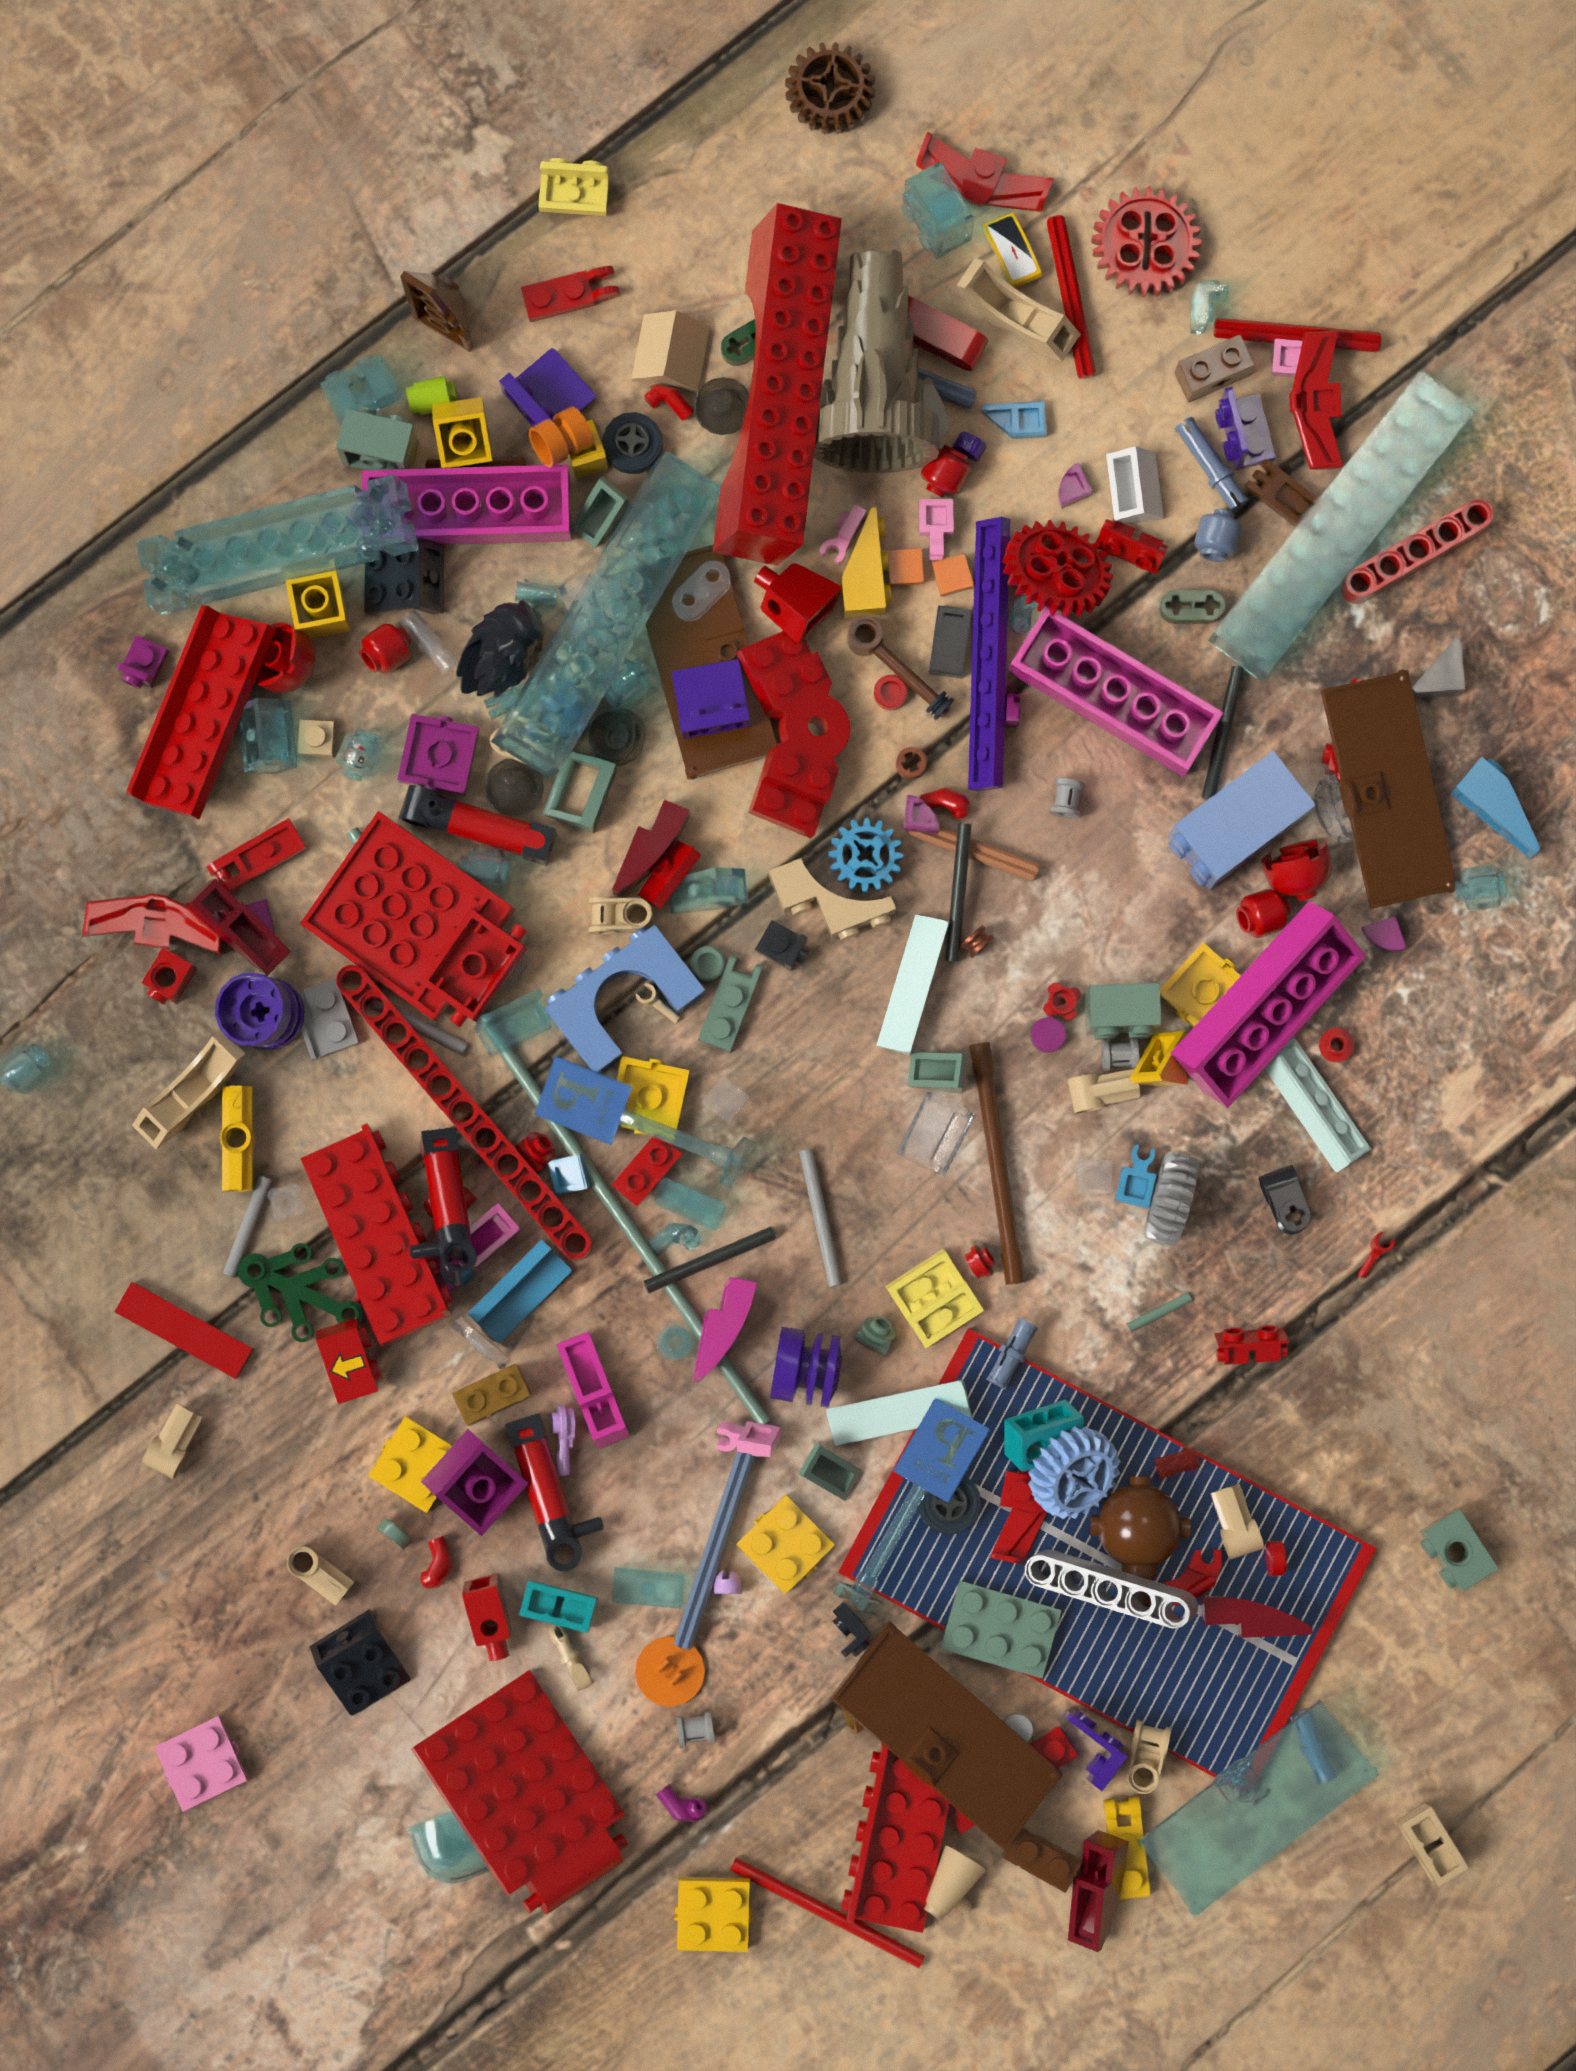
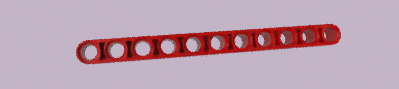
[336,964,593,1261]

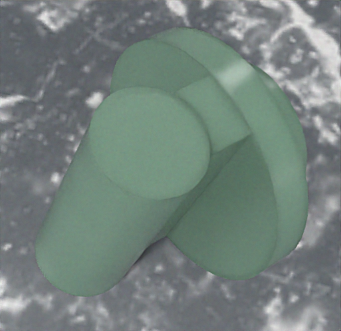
[854,1316,896,1355]

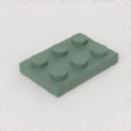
[940,1580,1062,1679]

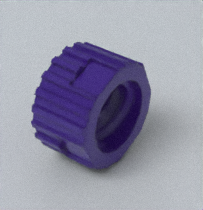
[952,431,986,462]

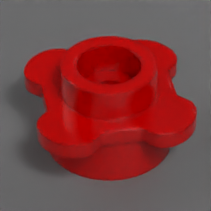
[1043,983,1081,1021]

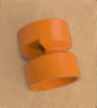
[529,406,593,468]

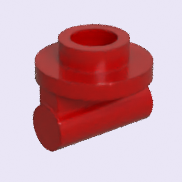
[515,1132,555,1174]

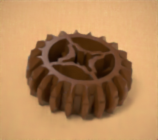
[785,42,876,135]

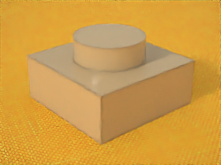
[298,720,335,757]

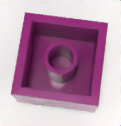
[420,1429,529,1536]

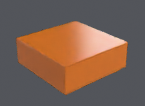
[887,548,924,587]
[931,553,974,597]

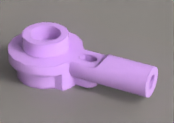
[550,1405,575,1476]

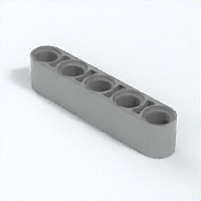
[1025,1549,1198,1629]

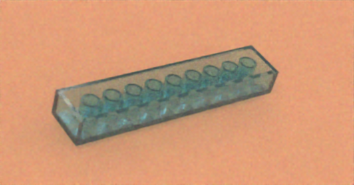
[1208,369,1475,682]
[491,451,721,779]

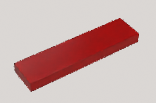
[114,1281,254,1379]

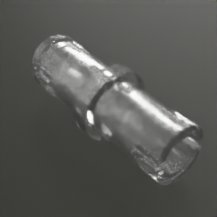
[399,609,459,675]

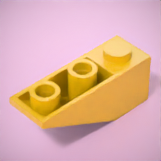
[841,507,892,618]

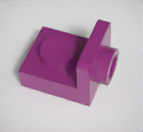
[116,635,169,689]

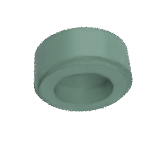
[691,946,725,982]
[376,1518,411,1550]

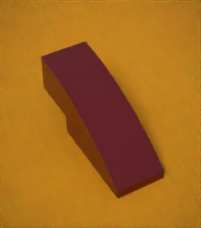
[612,800,690,897]
[186,878,291,976]
[1200,1596,1313,1638]
[1068,1830,1129,1952]

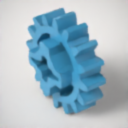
[828,818,903,894]

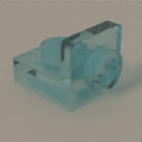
[1190,280,1228,334]

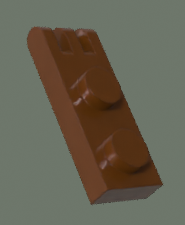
[1244,459,1338,543]

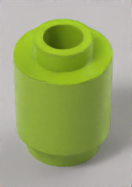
[406,376,458,416]

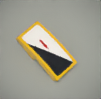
[982,212,1042,288]

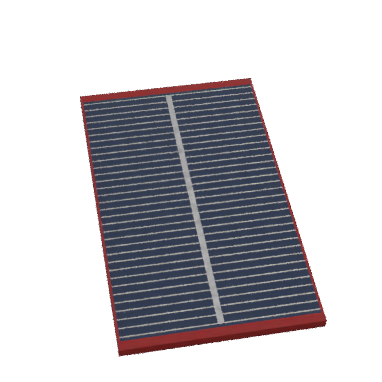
[838,1328,1377,1796]

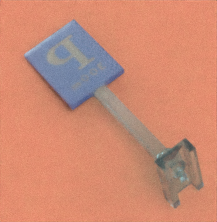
[534,1056,756,1188]
[833,1398,990,1614]

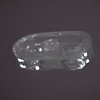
[672,561,731,621]

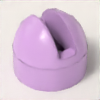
[714,1570,742,1594]

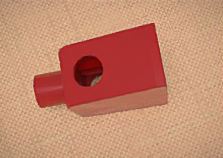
[754,563,842,644]
[462,1573,512,1661]

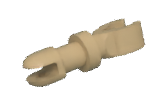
[549,1625,592,1691]

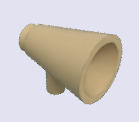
[924,1845,987,1920]

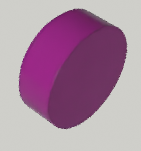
[1030,1017,1066,1053]

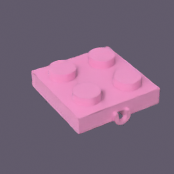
[154,1716,249,1812]

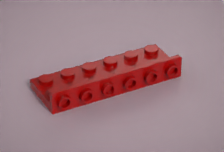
[126,605,276,820]
[300,1123,454,1347]
[841,1743,950,1933]

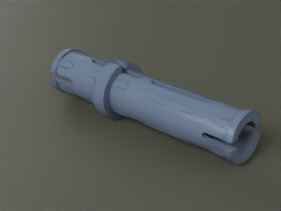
[1174,417,1249,512]

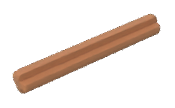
[909,826,1040,881]

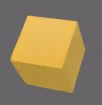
[432,397,492,468]
[285,570,351,639]

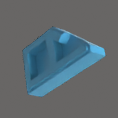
[982,401,1047,439]

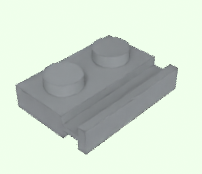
[298,978,360,1061]

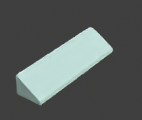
[876,915,949,1056]
[1264,1036,1371,1172]
[826,1380,972,1446]

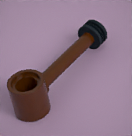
[847,616,954,720]

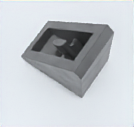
[1412,638,1465,699]

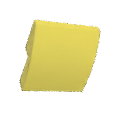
[885,1249,984,1348]

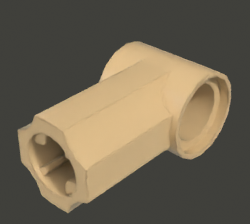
[1067,1069,1140,1114]
[142,1404,204,1479]
[1210,1484,1264,1560]
[287,1545,355,1606]

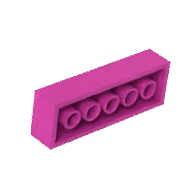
[362,465,571,547]
[1008,607,1224,777]
[1171,901,1366,1108]

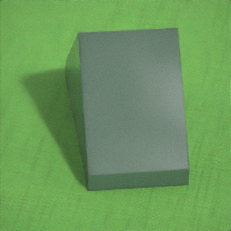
[571,476,630,548]
[907,1052,967,1094]
[798,1443,862,1501]

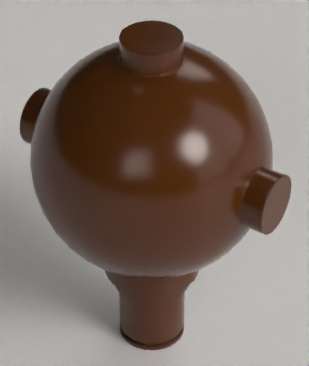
[1090,1477,1190,1607]

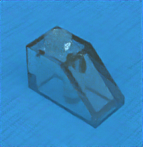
[670,867,748,914]

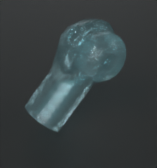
[1009,595,1038,634]
[647,1222,701,1253]

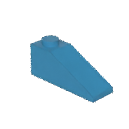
[1450,757,1540,859]

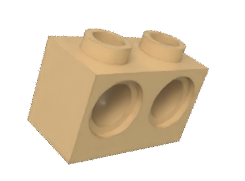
[1395,1803,1469,1887]

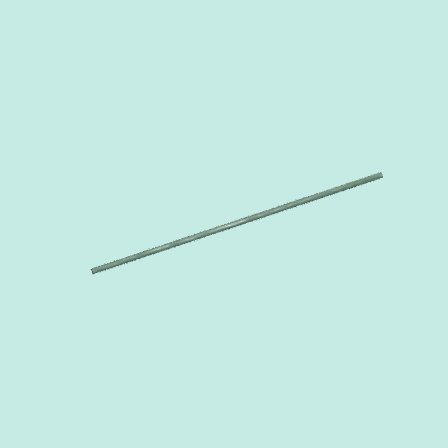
[346,827,771,1424]

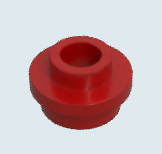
[1319,1028,1354,1063]
[965,1245,996,1279]

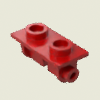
[1096,519,1169,574]
[611,1132,683,1207]
[1214,1325,1289,1365]

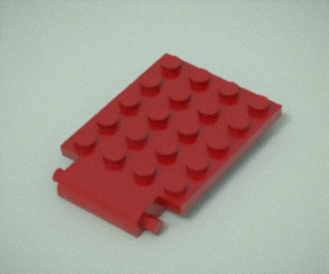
[300,811,529,1028]
[411,1670,628,1914]

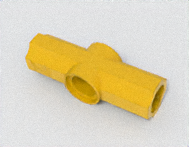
[220,1086,256,1192]

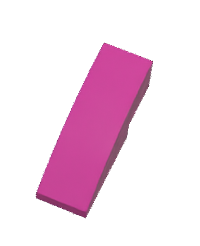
[435,1203,521,1294]
[692,1277,757,1383]
[556,1331,630,1449]

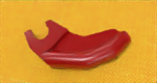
[1161,1550,1222,1606]

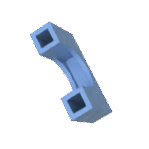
[544,925,706,1074]

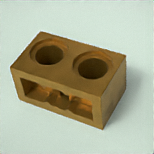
[452,1363,532,1426]

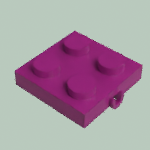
[397,714,480,796]

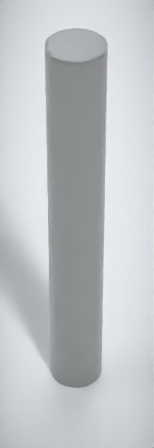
[371,999,469,1055]
[223,1176,273,1278]

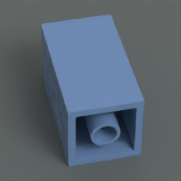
[1168,751,1316,890]

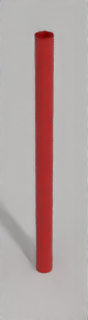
[730,1857,925,1969]

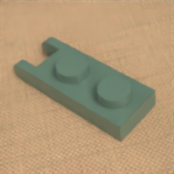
[698,954,763,1053]

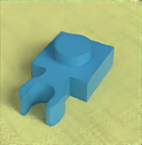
[1114,1145,1157,1209]

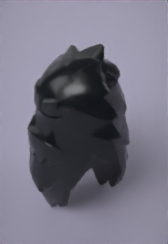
[456,600,545,697]

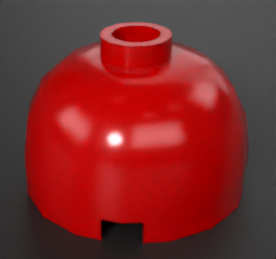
[256,622,316,693]
[1261,840,1332,901]

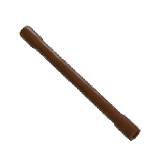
[969,1042,1026,1285]

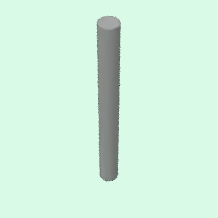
[799,1149,842,1287]

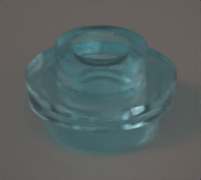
[657,1325,692,1360]

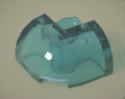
[406,1811,490,1884]

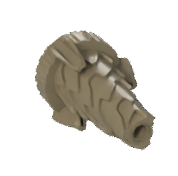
[814,249,949,473]

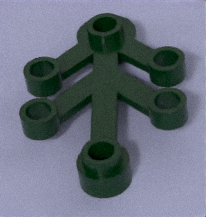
[238,1243,365,1342]

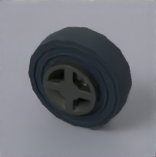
[602,412,663,474]
[918,1472,981,1535]

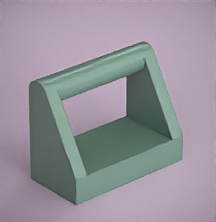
[542,750,617,834]

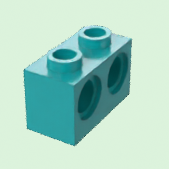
[1004,1400,1084,1472]
[519,1580,598,1633]

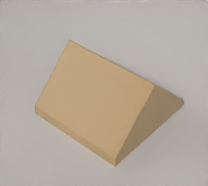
[631,310,710,393]

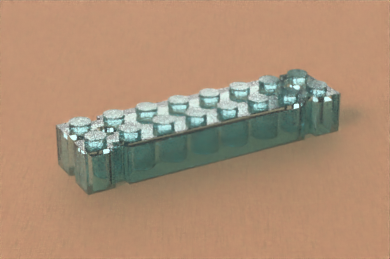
[136,474,418,615]

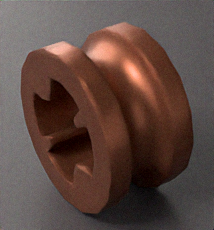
[896,747,927,780]
[960,925,995,958]

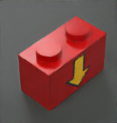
[316,1318,383,1404]

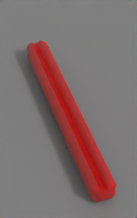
[1047,215,1096,379]
[1213,318,1382,352]

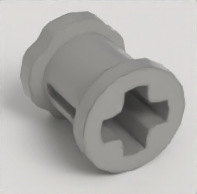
[1049,778,1085,819]
[1101,1038,1139,1071]
[676,1712,715,1748]

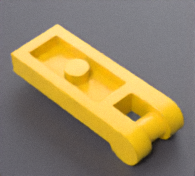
[1103,1796,1151,1900]

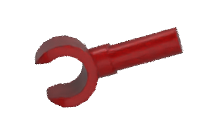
[1357,1232,1395,1279]

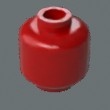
[921,444,971,498]
[359,623,412,674]
[1236,889,1290,938]

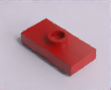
[637,840,701,909]

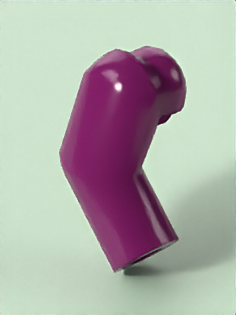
[655,1784,708,1822]

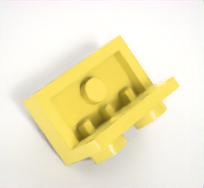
[538,158,610,216]

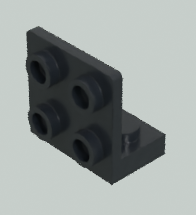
[364,538,444,615]
[309,1609,410,1716]

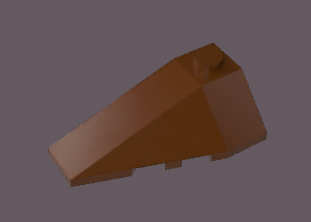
[400,271,473,352]

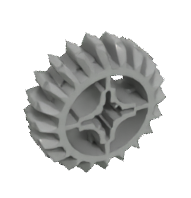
[1144,1151,1199,1246]

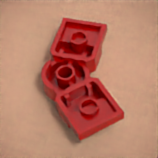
[736,631,851,838]

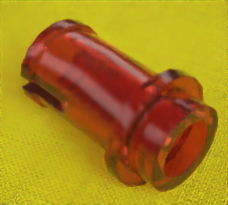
[1154,1446,1200,1480]

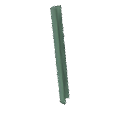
[1126,1292,1192,1332]

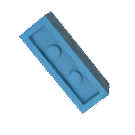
[467,1239,572,1343]

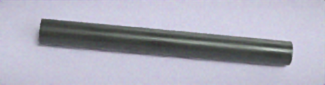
[1201,666,1245,800]
[946,823,972,962]
[643,1226,776,1293]

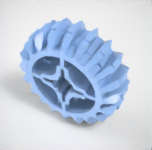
[1028,1426,1121,1519]

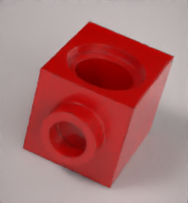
[141,947,197,1005]

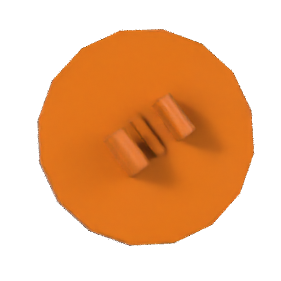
[635,1636,705,1707]

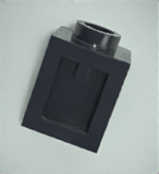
[755,920,810,971]
[832,1601,872,1658]

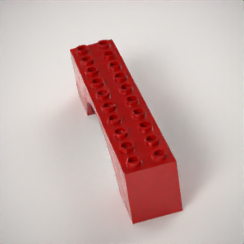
[713,203,842,566]

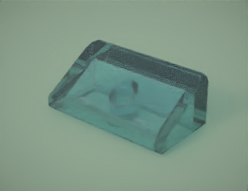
[654,1177,726,1230]
[612,1567,685,1609]

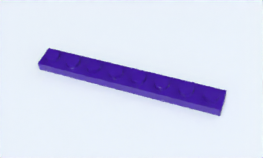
[968,516,1011,792]

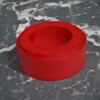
[874,675,908,711]
[1265,1541,1287,1577]

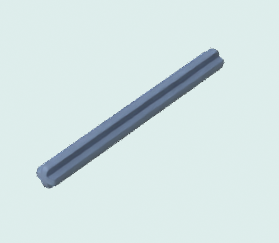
[674,1452,755,1650]

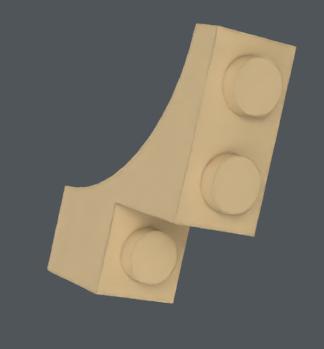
[956,258,1081,362]
[769,858,896,941]
[132,1030,245,1150]

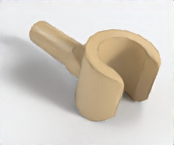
[636,983,680,1023]

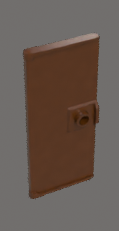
[629,545,777,780]
[1320,669,1458,909]
[830,1621,1063,1850]

